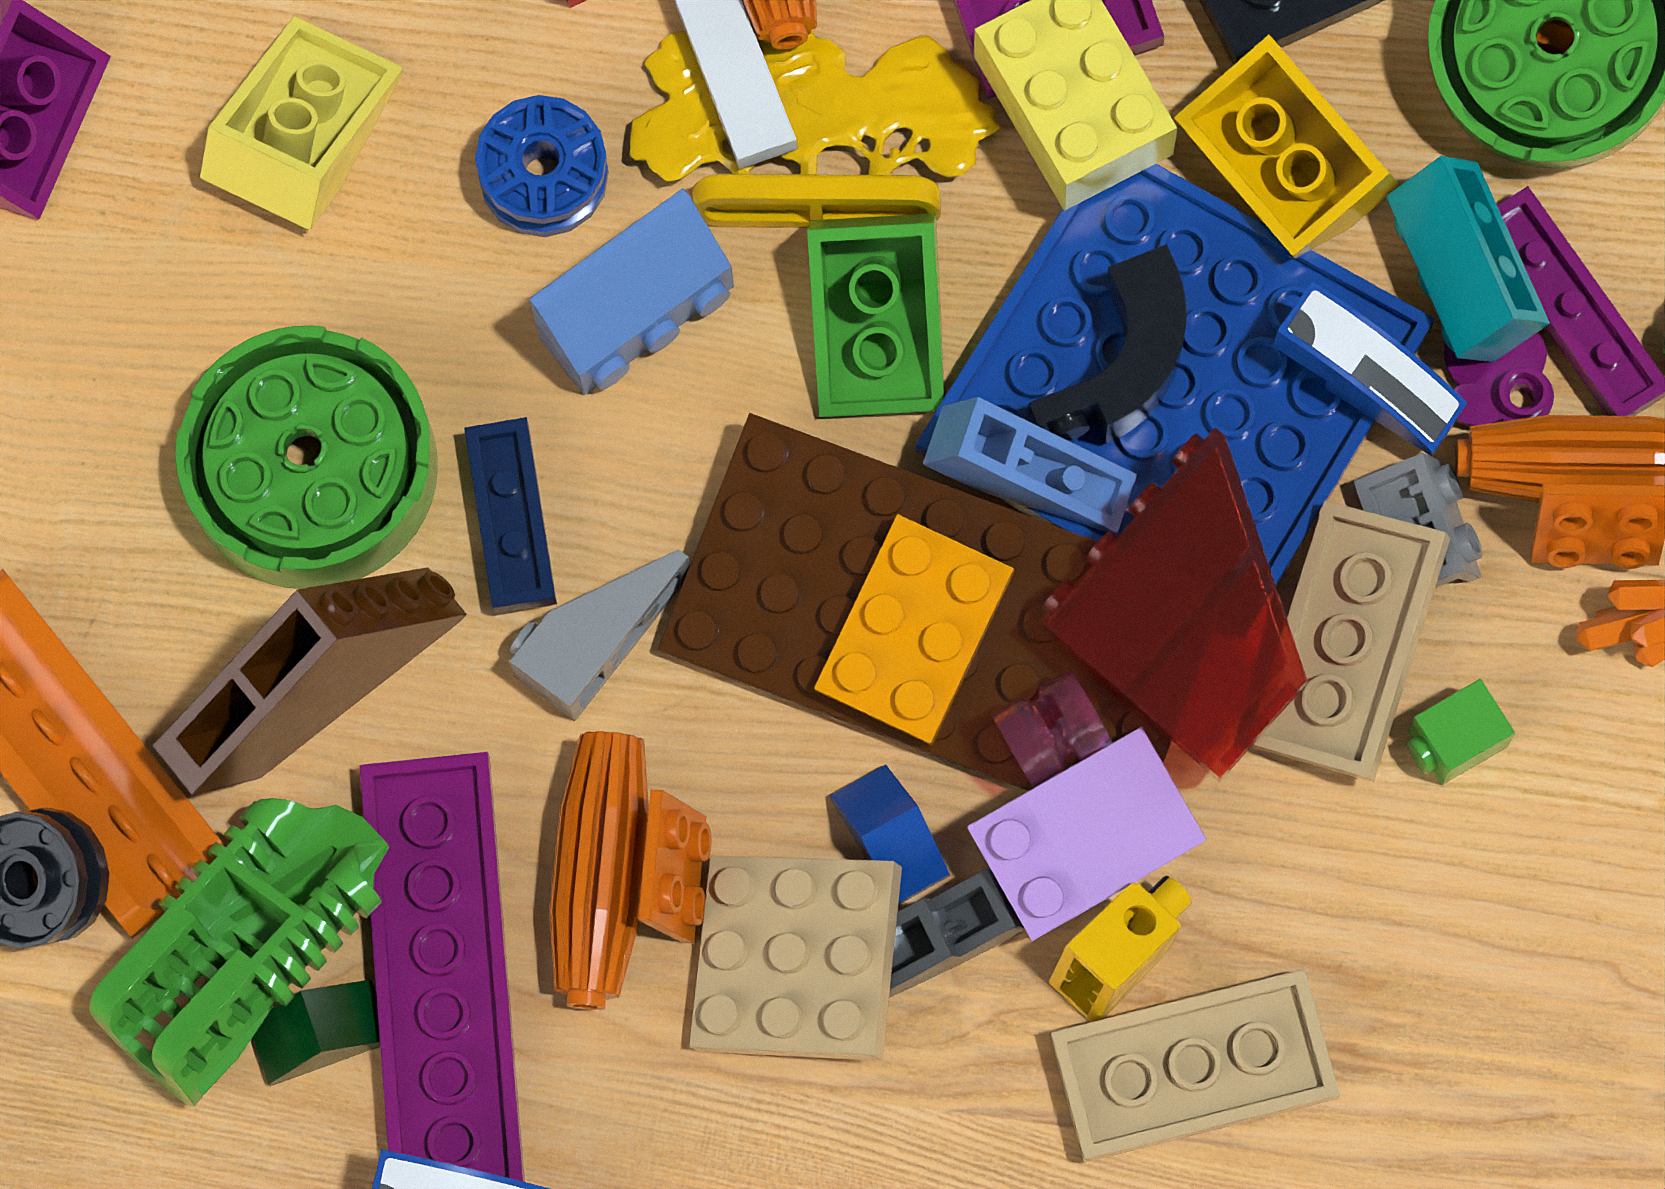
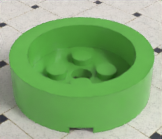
[1428,0,1665,169]
[175,325,438,589]

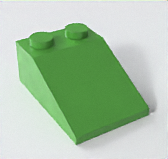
[807,213,945,417]

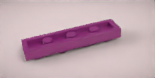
[1497,186,1665,416]

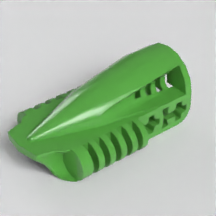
[89,798,390,1108]

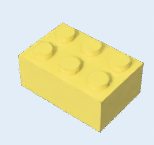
[974,0,1177,211]

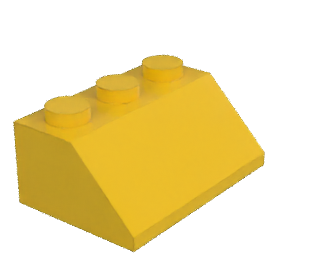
[1174,35,1400,258]

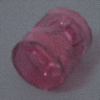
[991,670,1112,788]

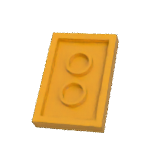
[814,514,1015,745]

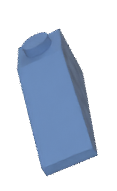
[923,397,1137,534]

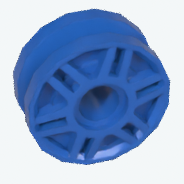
[475,95,609,237]

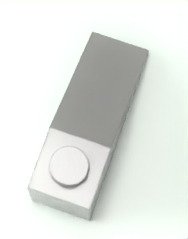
[509,549,690,721]

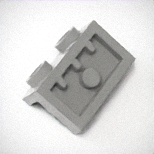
[1354,453,1483,588]

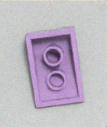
[967,727,1207,941]

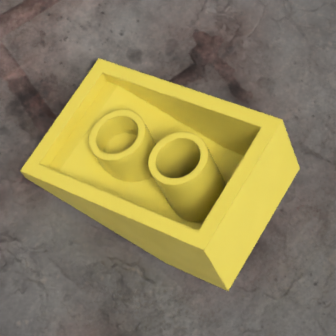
[200,16,403,231]

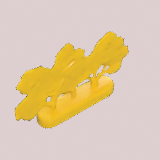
[629,29,1000,228]

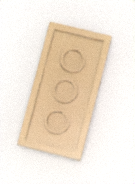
[1247,500,1451,782]
[1050,969,1340,1163]

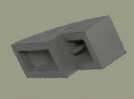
[889,868,1026,998]

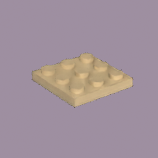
[689,855,902,1061]

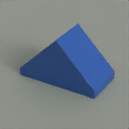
[830,764,950,905]

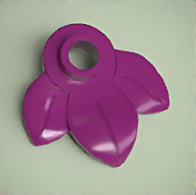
[1444,333,1554,426]

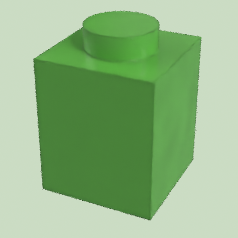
[1407,678,1515,785]

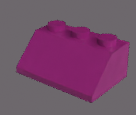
[0,0,111,219]

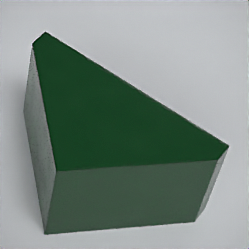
[252,979,380,1087]

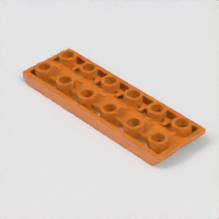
[0,569,226,939]

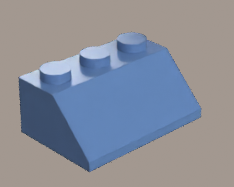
[529,188,734,395]

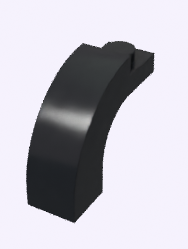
[1027,244,1187,444]

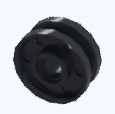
[0,807,110,949]

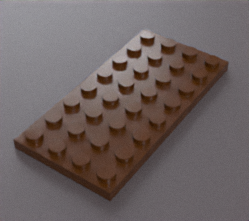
[657,412,1228,791]

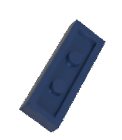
[464,417,557,615]

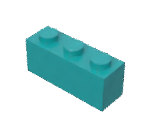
[1386,156,1550,362]

